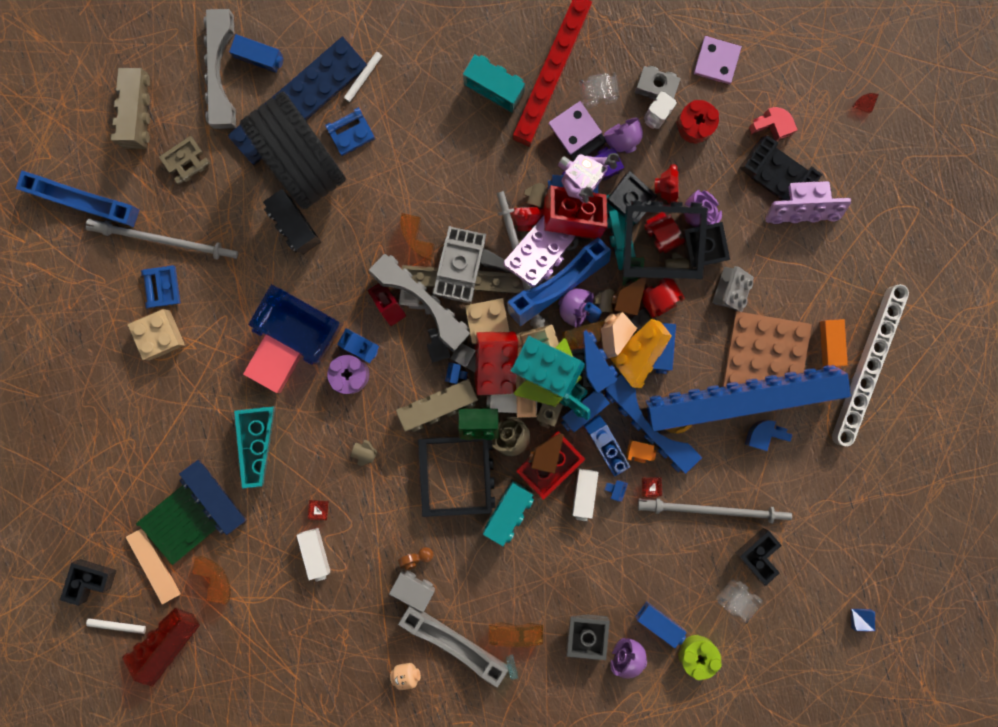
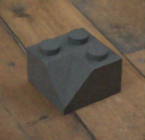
[566,614,610,660]

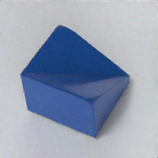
[851,609,875,631]

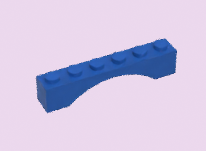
[16,170,140,227]
[507,237,611,326]
[603,374,702,474]

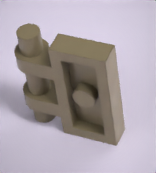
[159,136,210,185]

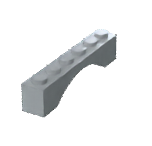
[204,9,236,129]
[369,254,470,352]
[398,605,508,688]

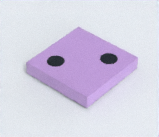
[694,36,742,85]
[548,101,602,155]

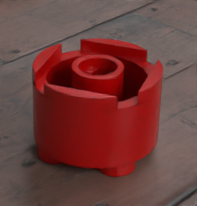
[677,100,719,144]
[644,212,685,254]
[641,278,686,319]

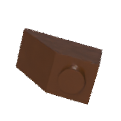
[611,277,647,315]
[528,433,564,473]

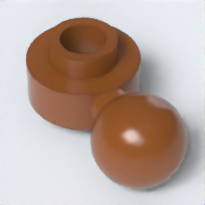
[398,547,433,571]

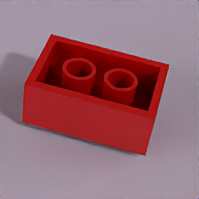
[544,185,607,239]
[475,332,518,395]
[516,430,585,500]

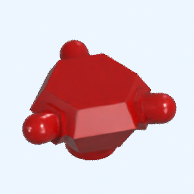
[655,164,679,205]
[510,207,544,231]

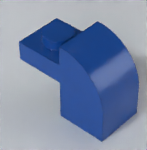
[337,328,379,363]
[745,420,792,451]

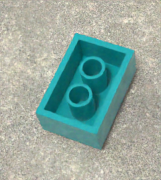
[463,54,525,113]
[511,336,585,400]
[483,480,534,546]

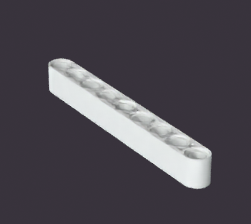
[832,284,909,446]

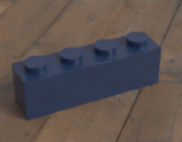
[179,460,247,535]

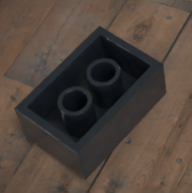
[263,189,321,255]

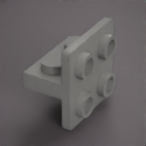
[712,266,754,312]

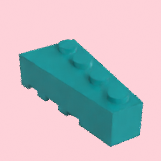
[234,406,275,488]

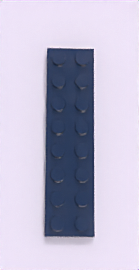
[228,36,367,165]

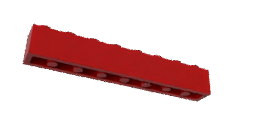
[513,0,592,147]

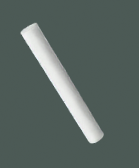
[344,51,382,102]
[86,619,146,634]

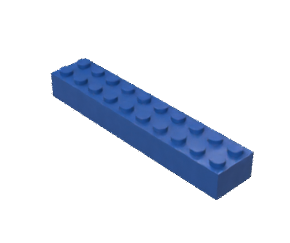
[645,365,851,431]

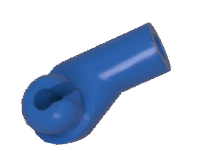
[584,302,602,324]

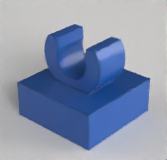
[445,363,468,384]
[605,480,628,501]

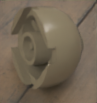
[492,417,530,456]

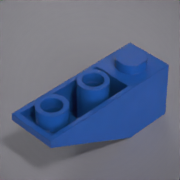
[583,330,618,393]
[583,415,630,477]

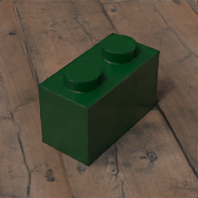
[459,409,499,440]

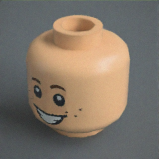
[390,663,421,690]

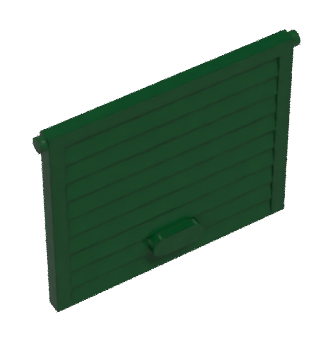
[136,485,217,565]

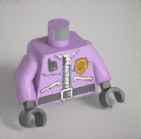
[558,153,620,203]

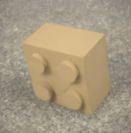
[465,298,509,344]
[128,309,185,360]

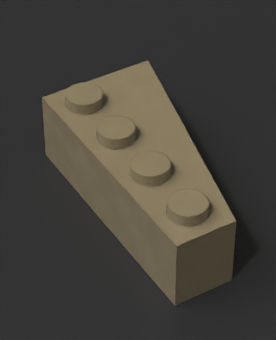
[111,68,150,149]
[396,379,478,432]

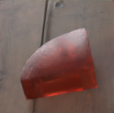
[852,93,879,114]

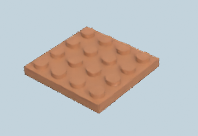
[722,311,812,387]

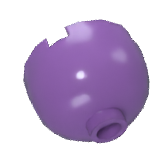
[604,118,643,154]
[684,190,722,228]
[558,288,594,328]
[610,638,647,679]

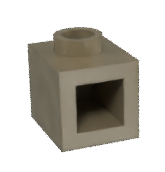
[536,403,563,428]

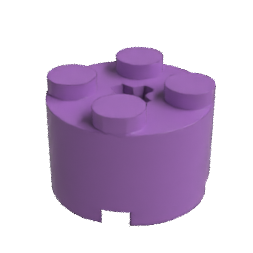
[327,355,369,394]

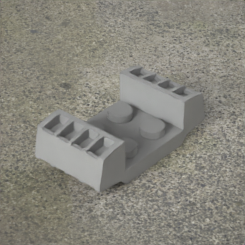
[433,226,486,304]

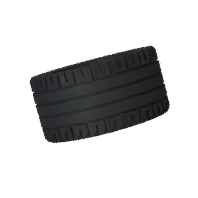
[240,92,346,209]

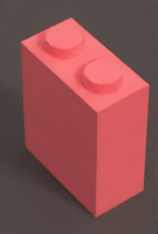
[243,333,303,393]

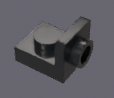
[629,307,658,335]

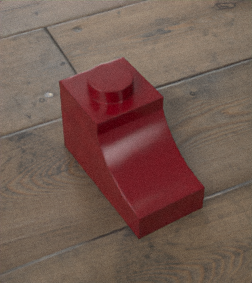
[367,283,406,326]

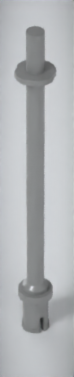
[496,191,545,329]
[86,218,238,260]
[638,498,792,524]

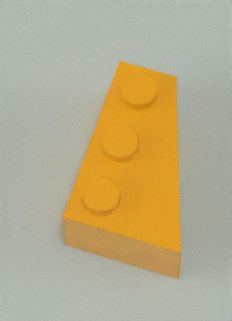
[610,319,672,388]

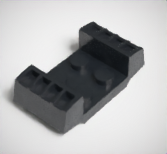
[739,135,822,201]

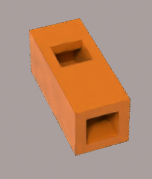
[820,319,848,369]

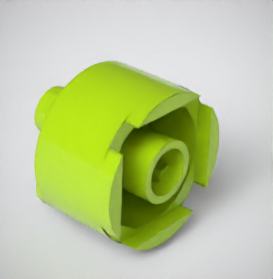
[678,635,722,680]

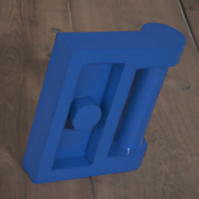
[325,107,375,156]
[141,265,181,309]

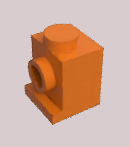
[625,440,656,463]

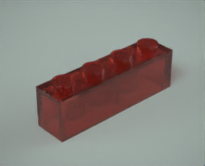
[122,607,200,687]

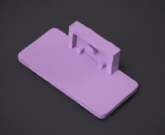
[766,181,851,224]
[504,216,575,286]

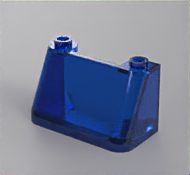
[248,284,343,365]

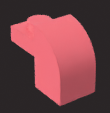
[749,107,797,141]

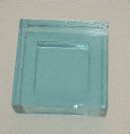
[506,655,518,680]

